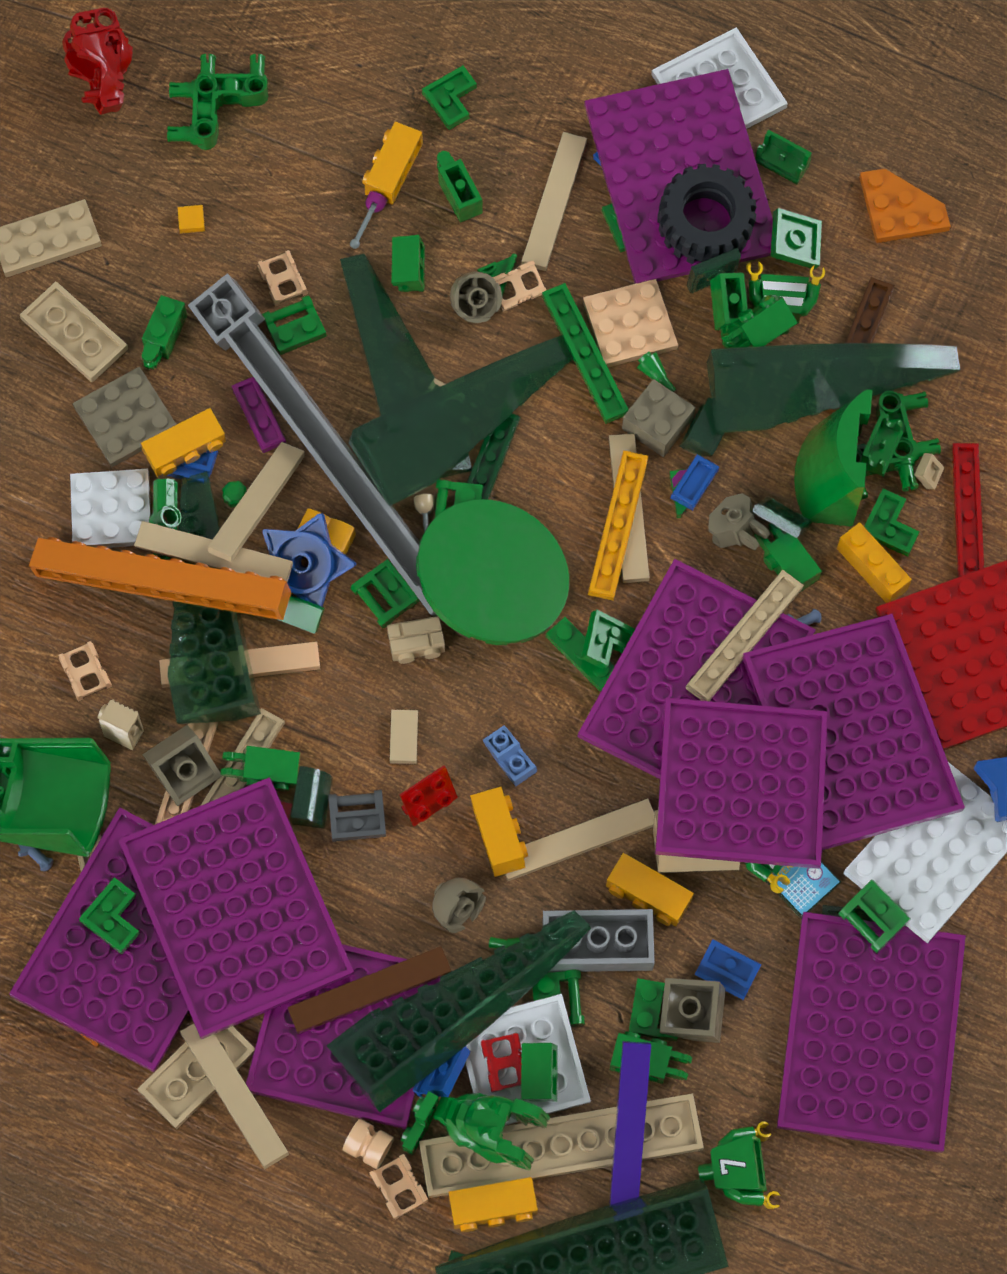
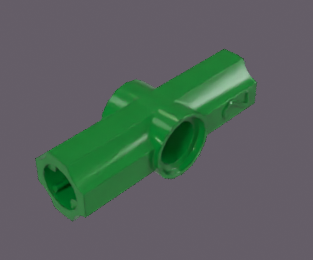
[149,478,182,560]

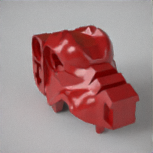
[62,8,133,115]

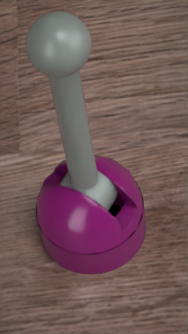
[350,191,388,249]

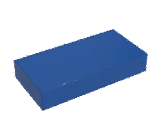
[671,454,719,511]

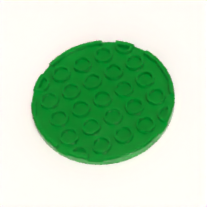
[416,499,569,645]

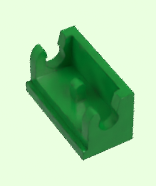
[755,130,812,184]
[391,235,425,292]
[861,412,904,477]
[521,1043,558,1102]

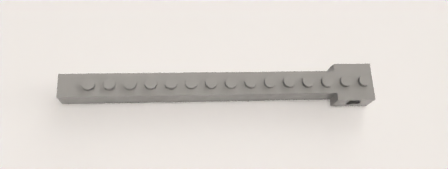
[188,273,438,617]

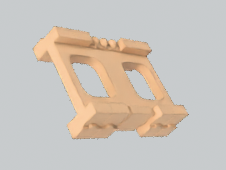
[258,250,308,307]
[493,261,546,312]
[59,641,112,701]
[369,1154,428,1220]

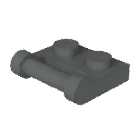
[328,789,386,842]

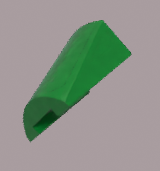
[794,390,872,526]
[0,738,111,857]

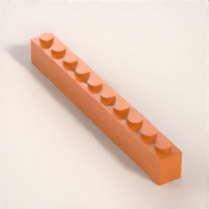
[29,537,291,620]

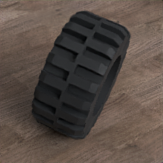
[657,164,757,264]

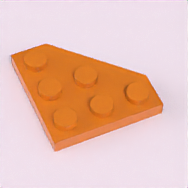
[859,168,951,243]

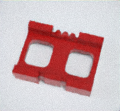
[480,1033,522,1093]

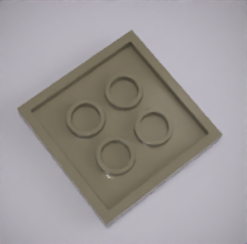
[73,366,177,468]

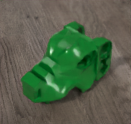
[433,1093,550,1170]

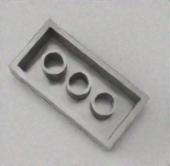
[542,909,654,972]

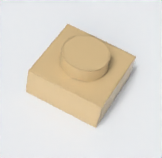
[915,453,944,490]

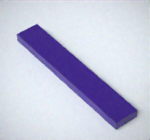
[609,1041,651,1212]

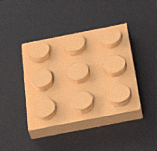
[583,279,678,367]

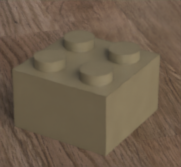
[622,379,695,458]

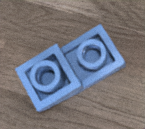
[483,725,537,786]

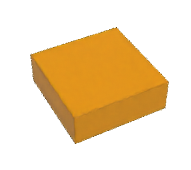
[178,205,205,233]

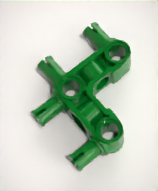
[167,54,268,150]
[856,391,941,500]

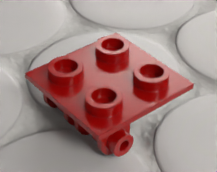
[399,765,458,827]

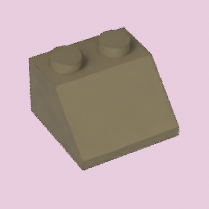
[142,725,222,806]
[660,978,725,1043]

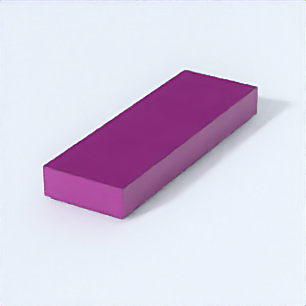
[231,377,286,453]

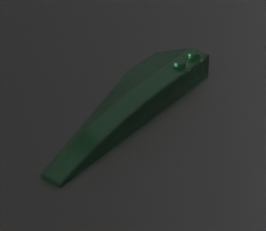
[340,254,472,488]
[349,335,573,506]
[706,343,961,433]
[168,471,261,724]
[326,910,591,1113]
[435,1178,729,1274]

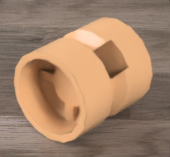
[342,1119,394,1170]

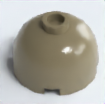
[450,271,502,323]
[432,877,486,933]

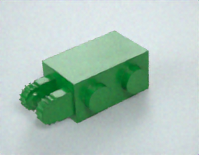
[437,150,483,223]
[710,273,748,349]
[141,295,187,370]
[721,295,797,355]
[754,523,822,593]
[221,746,300,791]
[609,1031,692,1084]

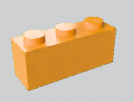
[362,122,423,205]
[141,408,226,477]
[837,522,912,603]
[470,787,528,877]
[606,853,694,927]
[449,1177,538,1232]

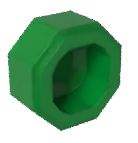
[222,481,247,508]

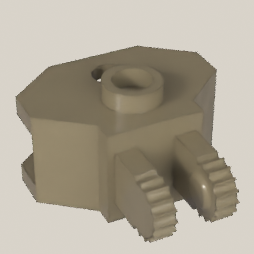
[708,493,770,550]

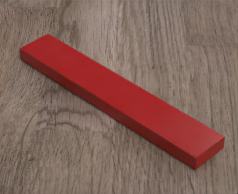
[952,443,984,578]

